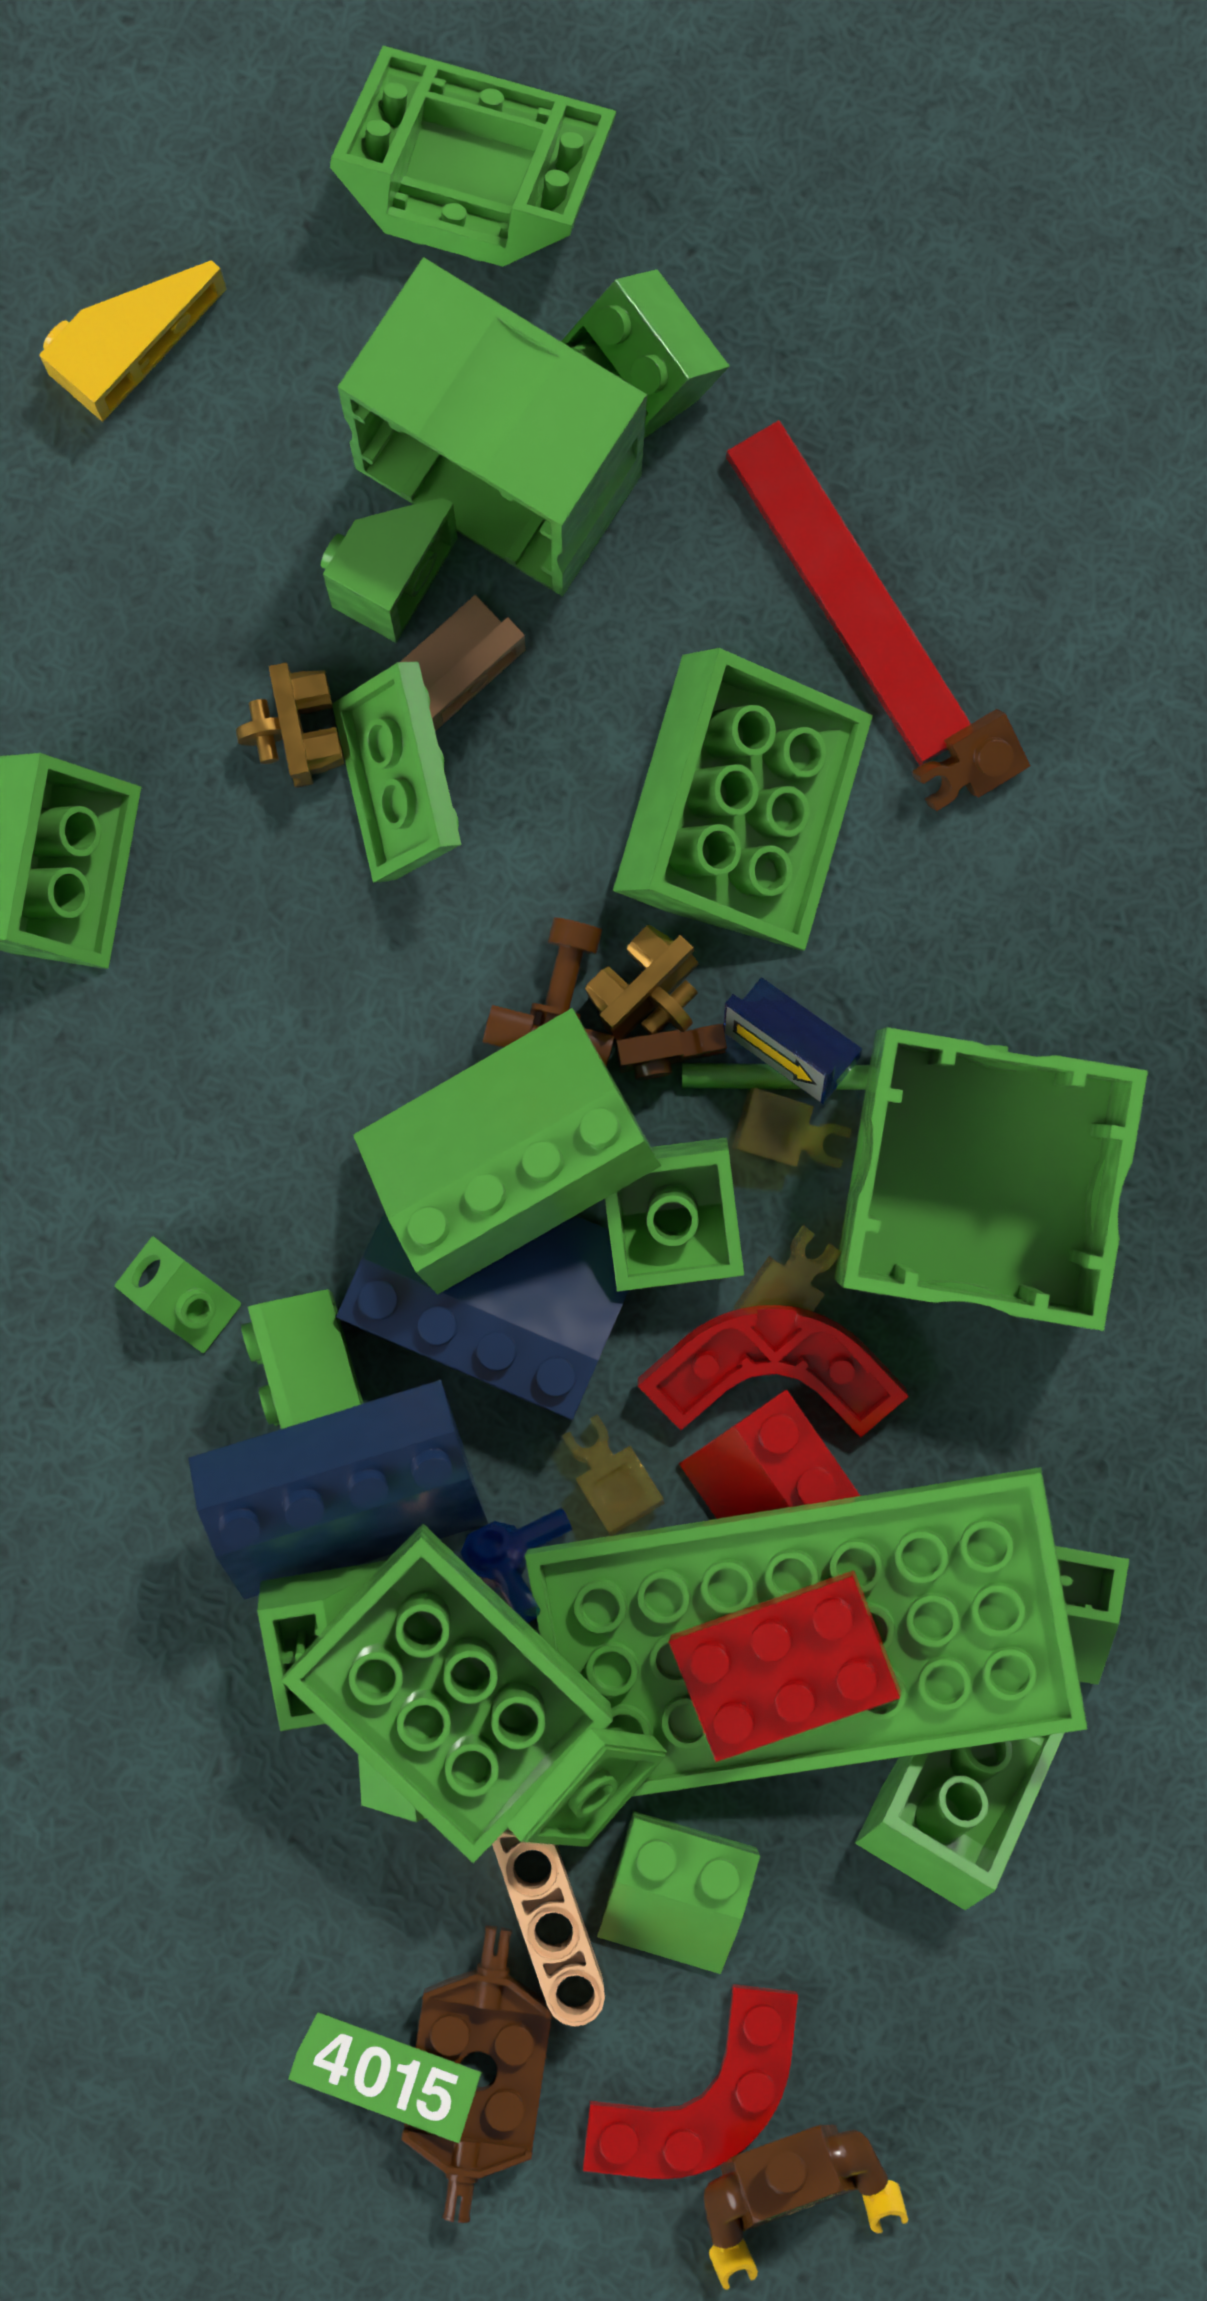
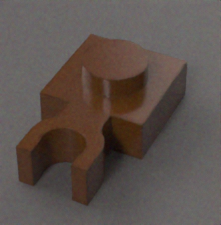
[911,709,1030,811]
[616,1023,727,1081]

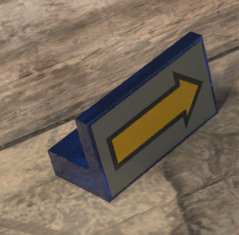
[723,977,862,1104]

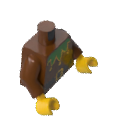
[703,2125,908,2290]

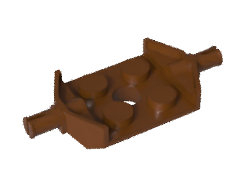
[401,1926,552,2223]

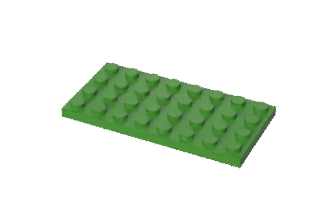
[525,1467,1087,1797]

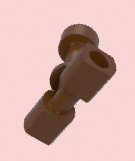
[483,917,614,1068]

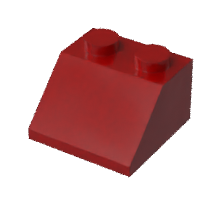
[679,1389,861,1519]

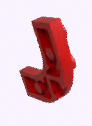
[638,1305,909,1437]
[583,1984,798,2179]

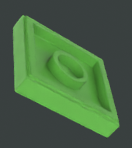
[507,1728,667,1847]

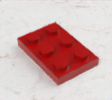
[669,1570,901,1762]

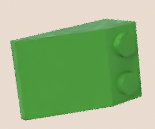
[855,1733,1064,1910]

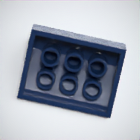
[336,1212,629,1421]
[188,1380,488,1600]

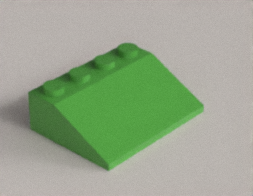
[613,648,873,951]
[353,1008,661,1295]
[281,1524,613,1863]

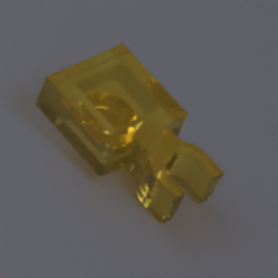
[732,1088,852,1169]
[733,1225,841,1312]
[562,1414,664,1536]

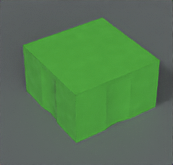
[338,257,647,597]
[834,1027,1148,1331]

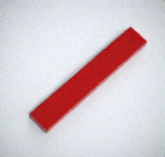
[726,420,971,766]

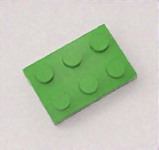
[332,661,461,883]

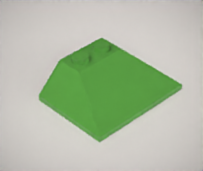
[330,46,616,267]

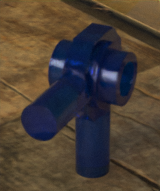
[460,1508,572,1623]

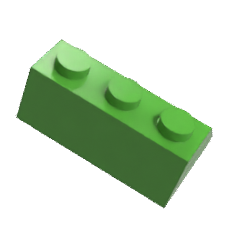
[0,753,141,969]

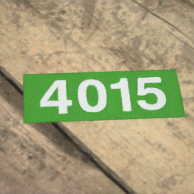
[288,2012,482,2143]

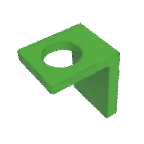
[115,1236,241,1353]

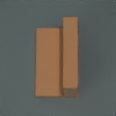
[401,595,526,731]

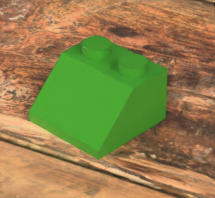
[321,497,458,643]
[605,1137,744,1291]
[597,1811,760,1974]

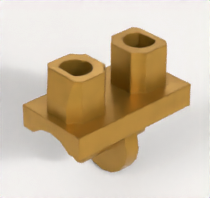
[236,662,344,788]
[585,925,699,1040]

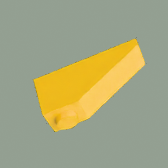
[39,260,227,422]

